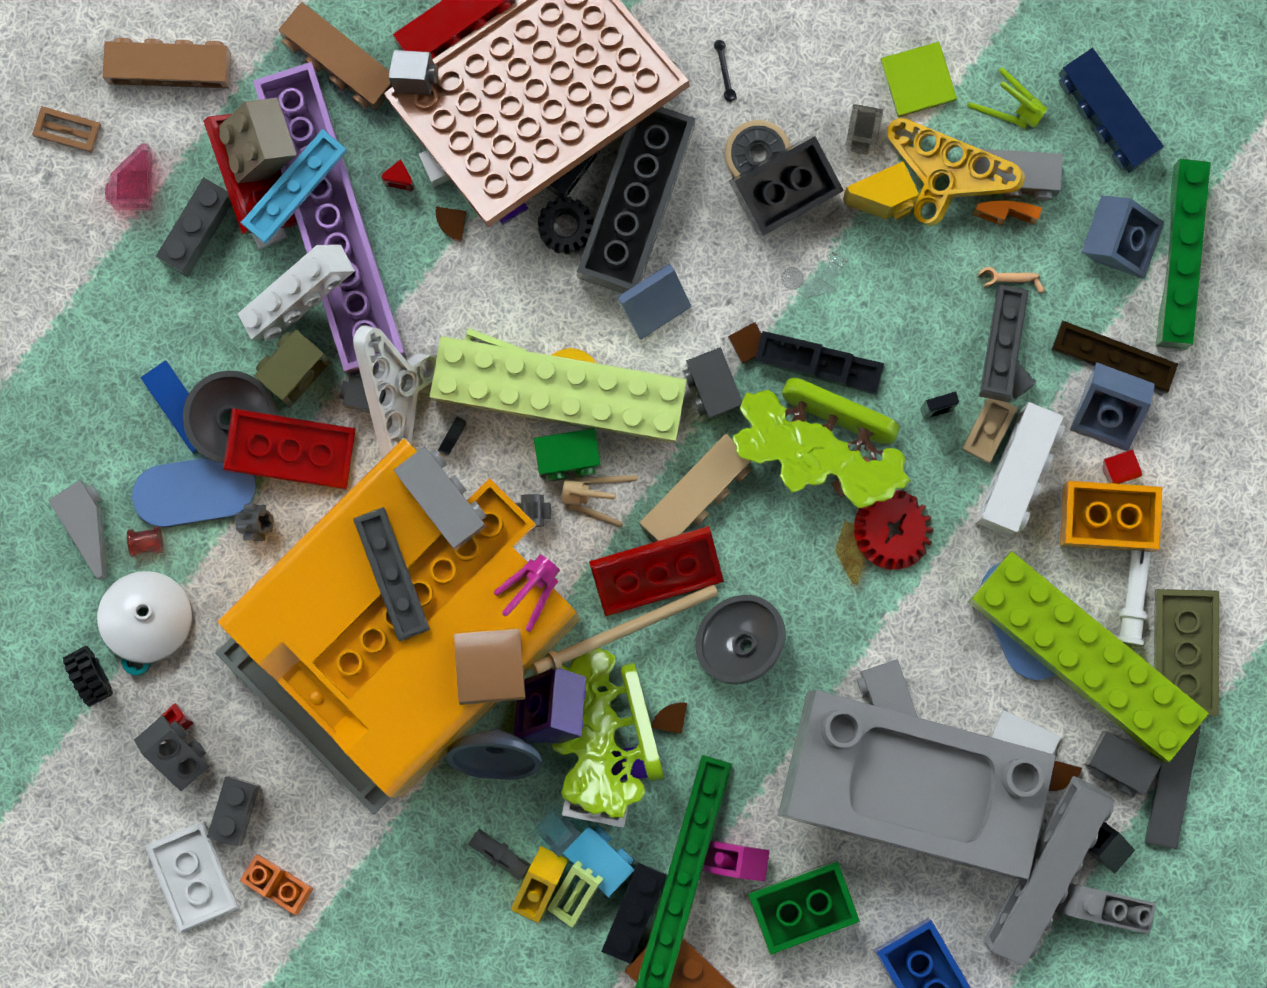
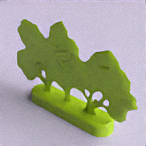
[534,647,665,818]

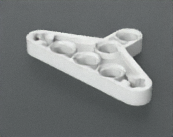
[353,325,437,459]

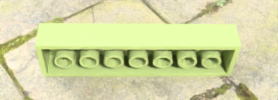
[430,336,687,444]

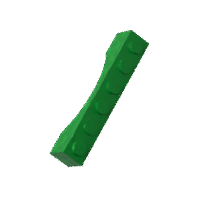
[1156,159,1211,350]

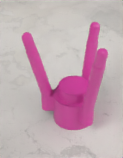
[494,554,560,632]

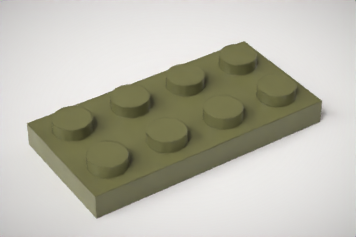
[1154,589,1219,716]

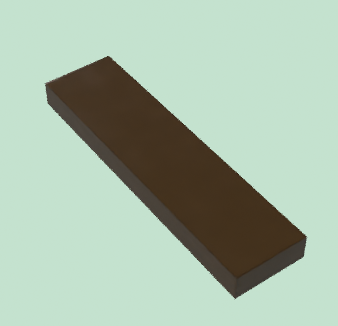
[1051,320,1178,393]

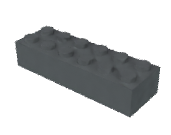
[577,107,696,293]

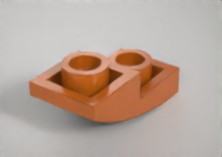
[240,854,314,915]

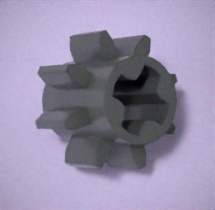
[515,494,551,527]
[235,503,274,541]

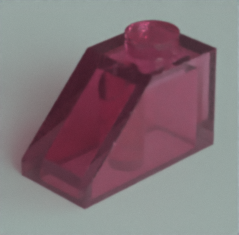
[105,143,153,210]

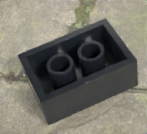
[729,136,844,236]

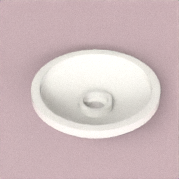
[97,571,192,663]

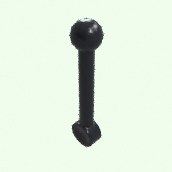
[714,39,736,101]

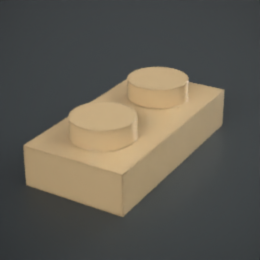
[961,398,1018,464]

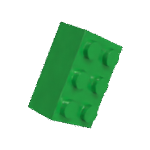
[747,860,860,955]

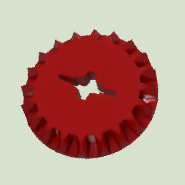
[854,490,934,570]

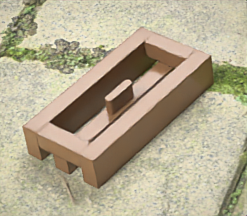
[32,106,101,153]

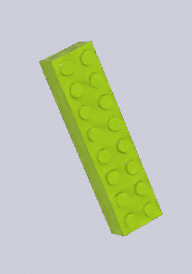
[968,551,1209,763]

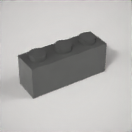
[156,177,232,278]

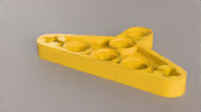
[887,118,1025,226]

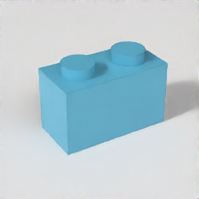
[563,825,635,898]

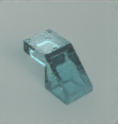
[534,807,582,857]

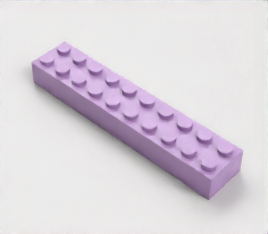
[253,62,407,376]

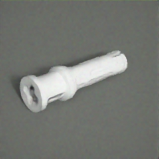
[1117,550,1151,647]

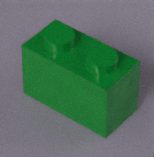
[533,428,601,482]

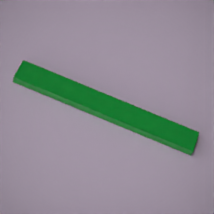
[635,755,732,988]

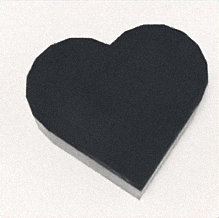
[437,416,467,456]

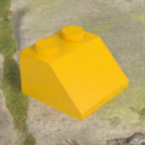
[843,161,919,220]

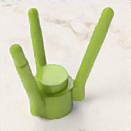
[967,67,1048,129]

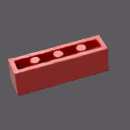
[393,0,515,59]

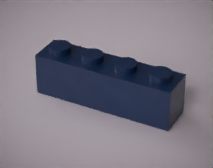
[1059,47,1164,173]

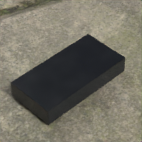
[920,392,959,419]

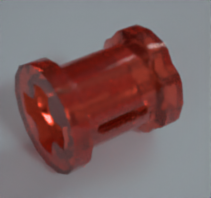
[127,527,164,557]

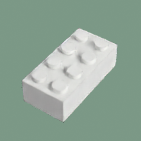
[975,402,1065,537]

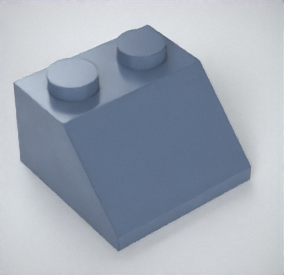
[1082,195,1164,279]
[1070,362,1155,451]

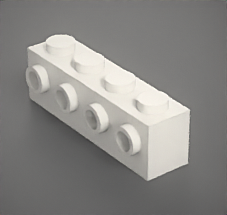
[238,245,355,341]

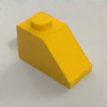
[510,846,569,924]

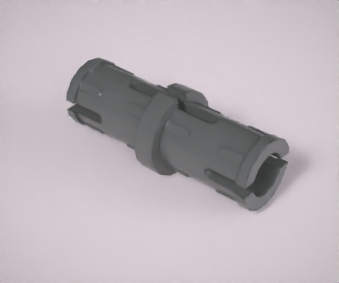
[468,828,531,881]

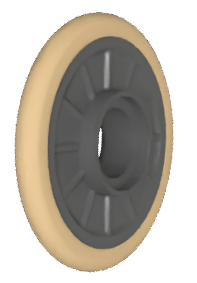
[725,120,791,177]

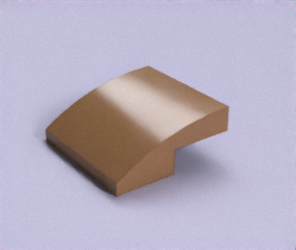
[454,629,525,705]

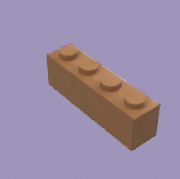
[278,2,392,111]
[103,37,231,88]

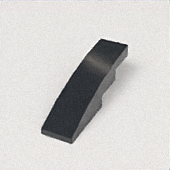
[755,331,885,395]

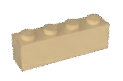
[639,434,752,541]

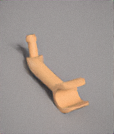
[978,267,1045,294]

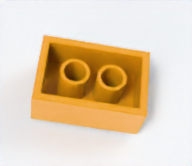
[1060,481,1163,552]

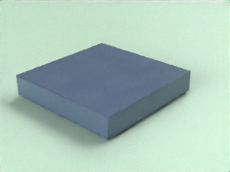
[617,264,692,340]

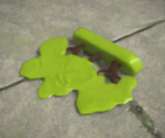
[732,378,911,508]

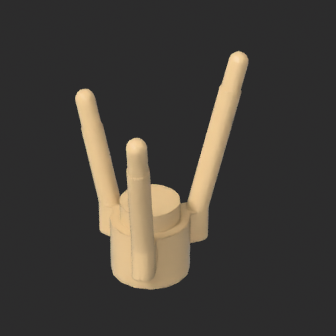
[562,475,638,527]

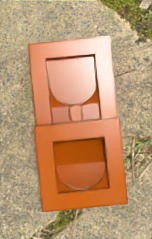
[973,200,1042,225]

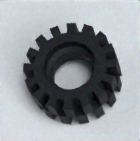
[538,196,593,255]
[63,646,113,707]

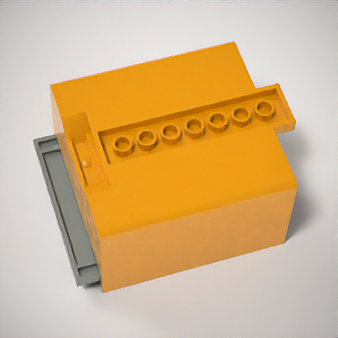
[215,438,581,815]

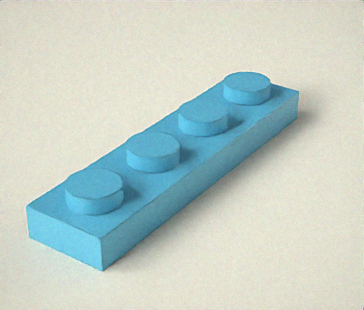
[241,129,347,244]

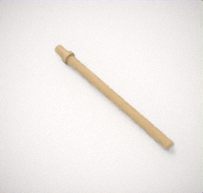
[531,585,718,675]

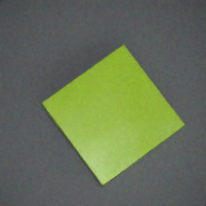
[880,41,957,117]

